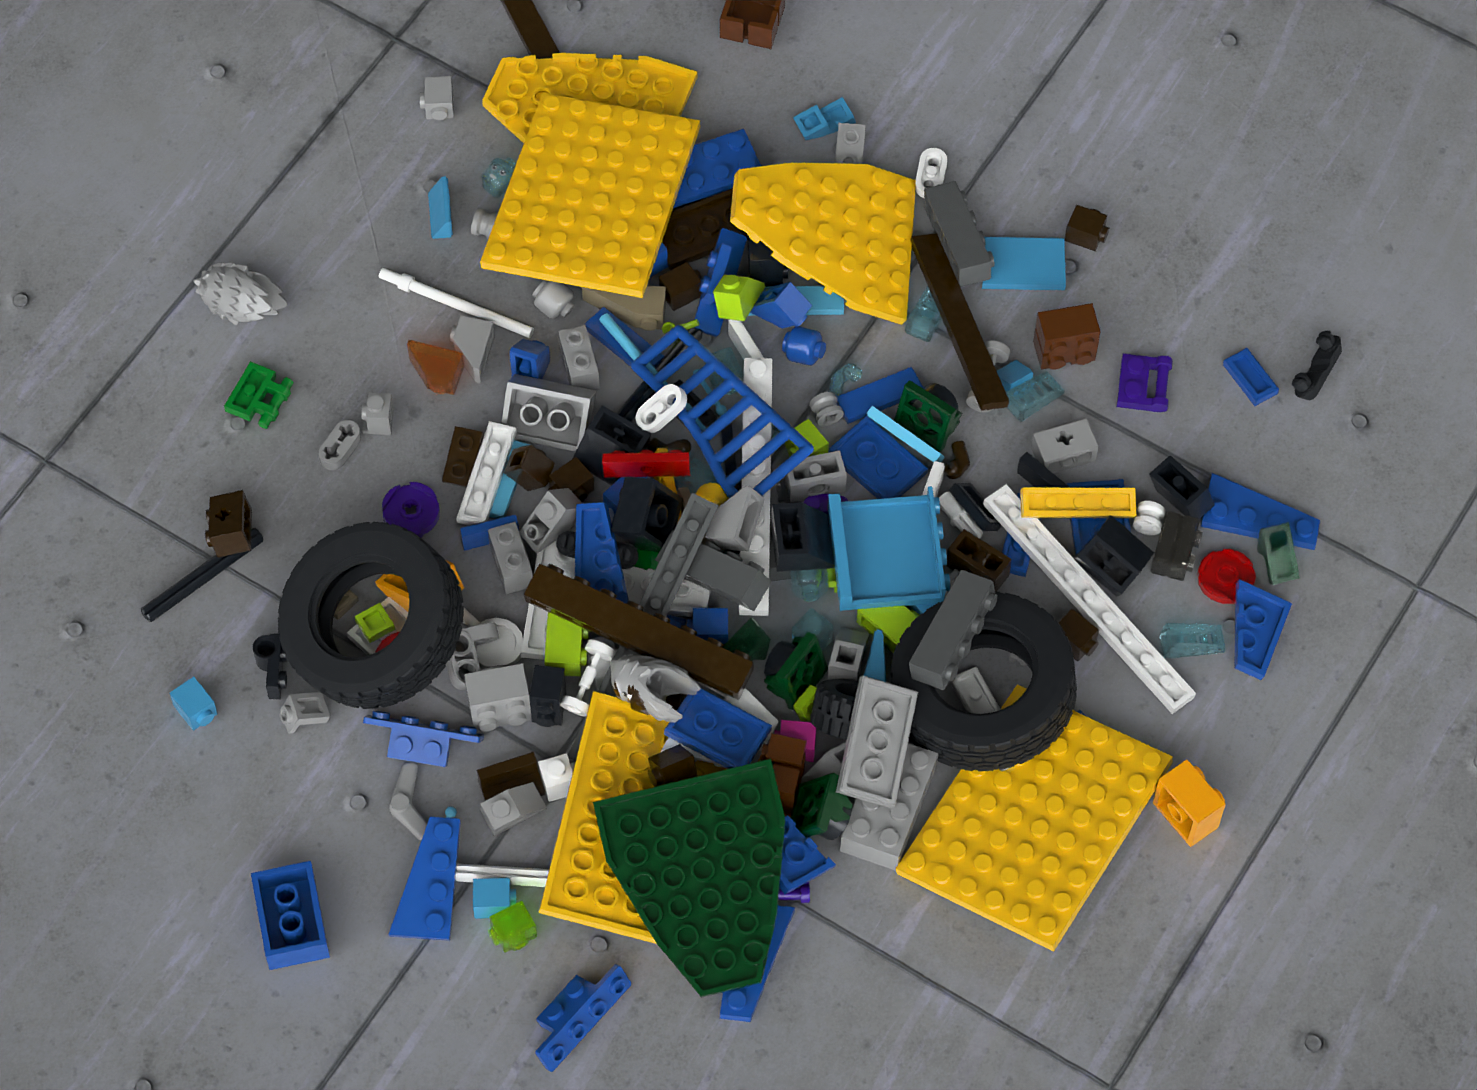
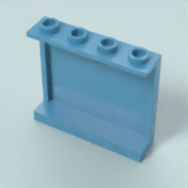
[828,486,950,611]

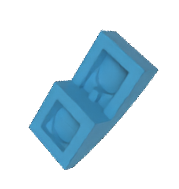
[793,97,856,140]

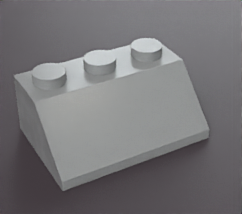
[501,374,597,452]

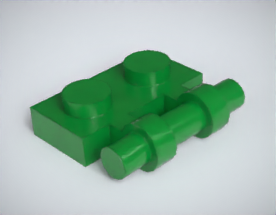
[224,361,294,429]

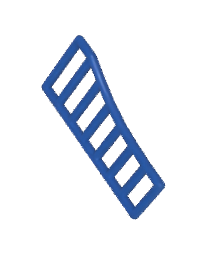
[631,325,814,498]

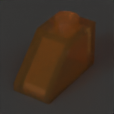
[407,340,464,395]

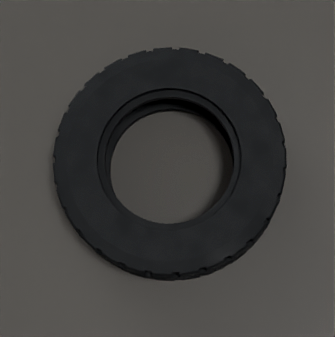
[278,522,464,709]
[890,591,1077,771]

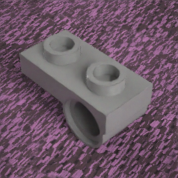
[835,123,866,164]

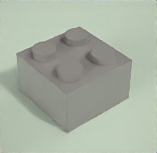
[464,663,532,732]

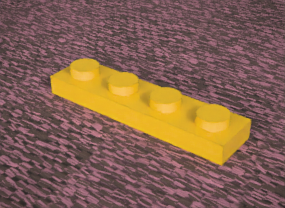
[1020,487,1136,518]

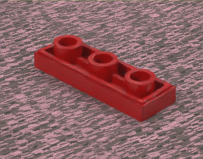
[602,450,691,477]

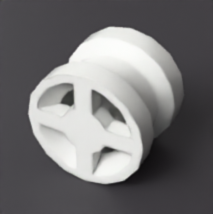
[1133,501,1165,535]

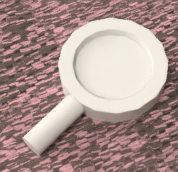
[463,608,523,669]

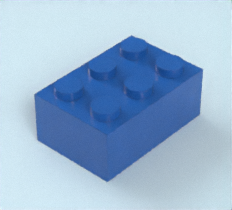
[251,861,330,970]

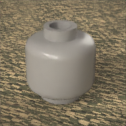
[532,280,575,319]

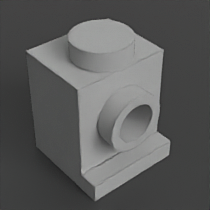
[362,392,394,435]

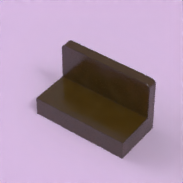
[477,752,545,801]

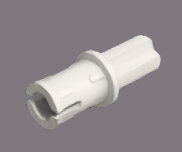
[939,492,983,539]

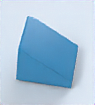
[997,360,1033,395]

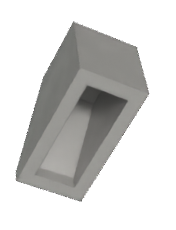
[450,316,495,383]
[705,486,765,551]
[480,782,547,836]

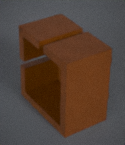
[720,0,785,49]
[1033,303,1101,370]
[760,733,807,817]

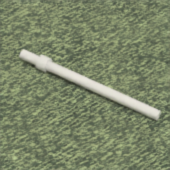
[379,268,534,338]

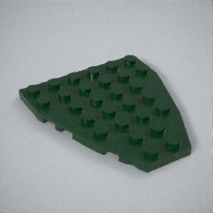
[593,759,786,998]

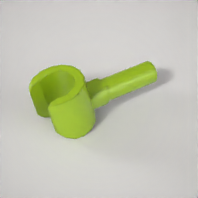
[662,319,699,343]

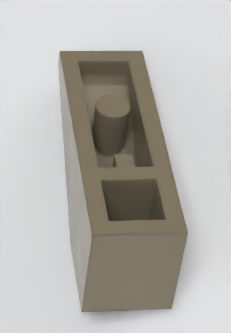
[582,285,666,331]

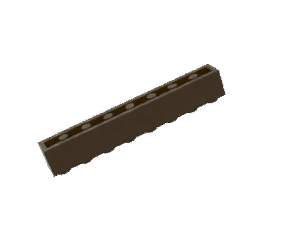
[524,563,754,700]

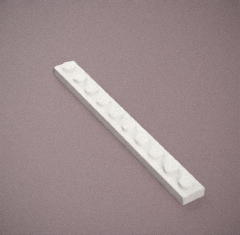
[739,358,772,616]
[983,484,1196,714]

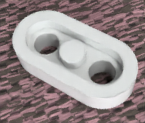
[915,148,947,198]
[636,384,687,433]

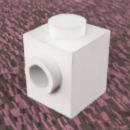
[538,753,575,802]

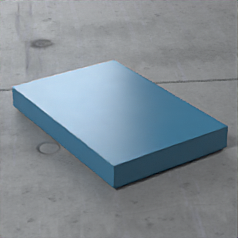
[982,237,1066,290]

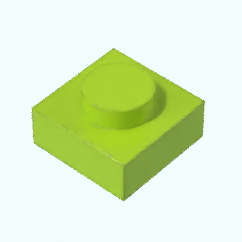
[354,602,395,643]
[793,685,817,722]

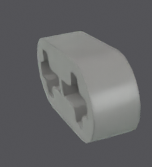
[319,420,361,470]

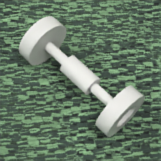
[561,639,615,717]

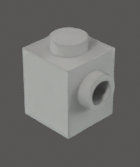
[420,76,454,120]

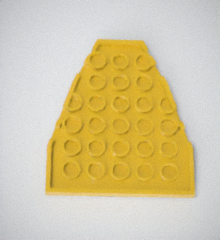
[482,53,698,143]
[730,162,916,325]

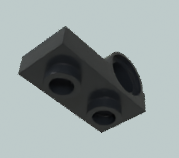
[253,633,288,699]

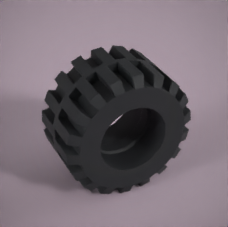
[810,679,859,740]

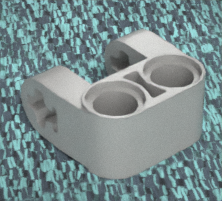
[446,623,506,691]

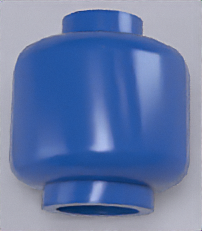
[782,326,826,366]

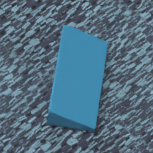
[428,176,453,239]

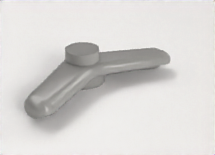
[389,761,427,841]

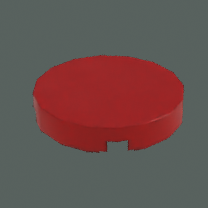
[1197,549,1256,604]

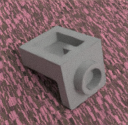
[280,692,330,734]

